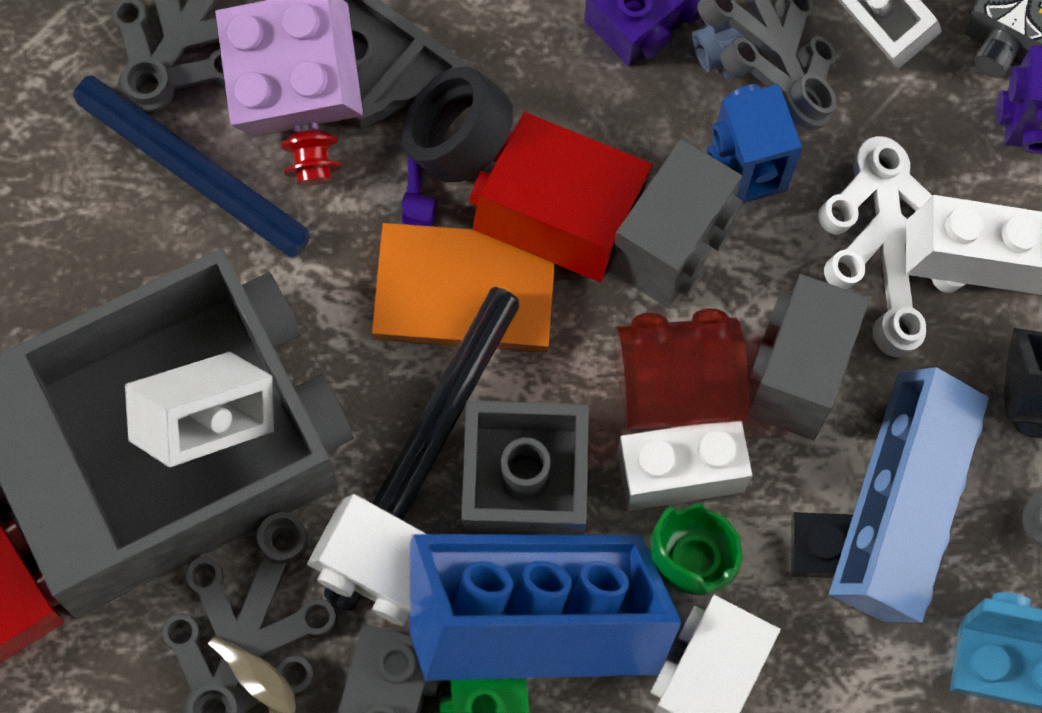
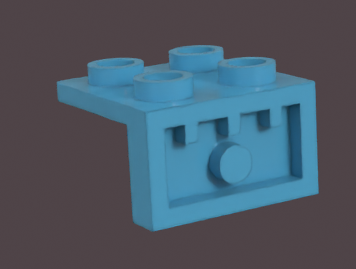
[950,593,1042,710]

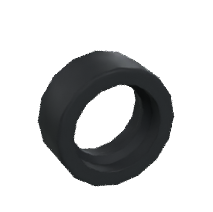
[402,66,513,183]

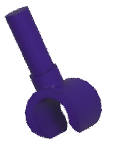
[402,157,437,226]

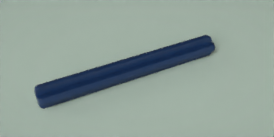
[73,75,310,257]

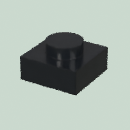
[791,512,853,578]

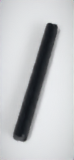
[324,287,519,611]

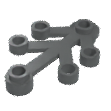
[111,0,225,114]
[698,0,837,130]
[161,512,337,713]

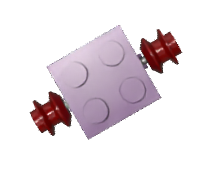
[215,0,363,186]

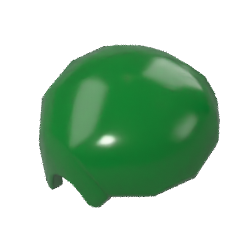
[650,503,743,595]

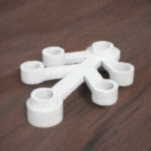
[818,136,966,357]

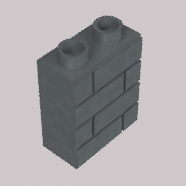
[0,248,354,618]

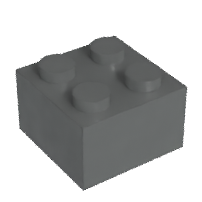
[610,138,743,309]
[743,274,870,441]
[462,400,589,535]

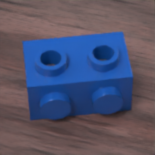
[706,84,802,203]

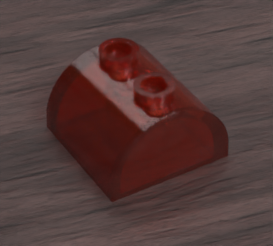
[614,308,749,430]

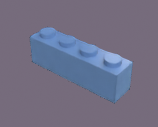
[828,367,989,623]

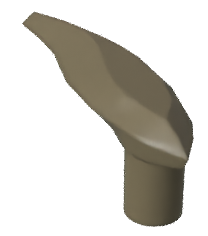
[208,637,295,713]

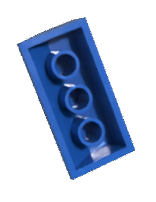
[410,534,682,680]

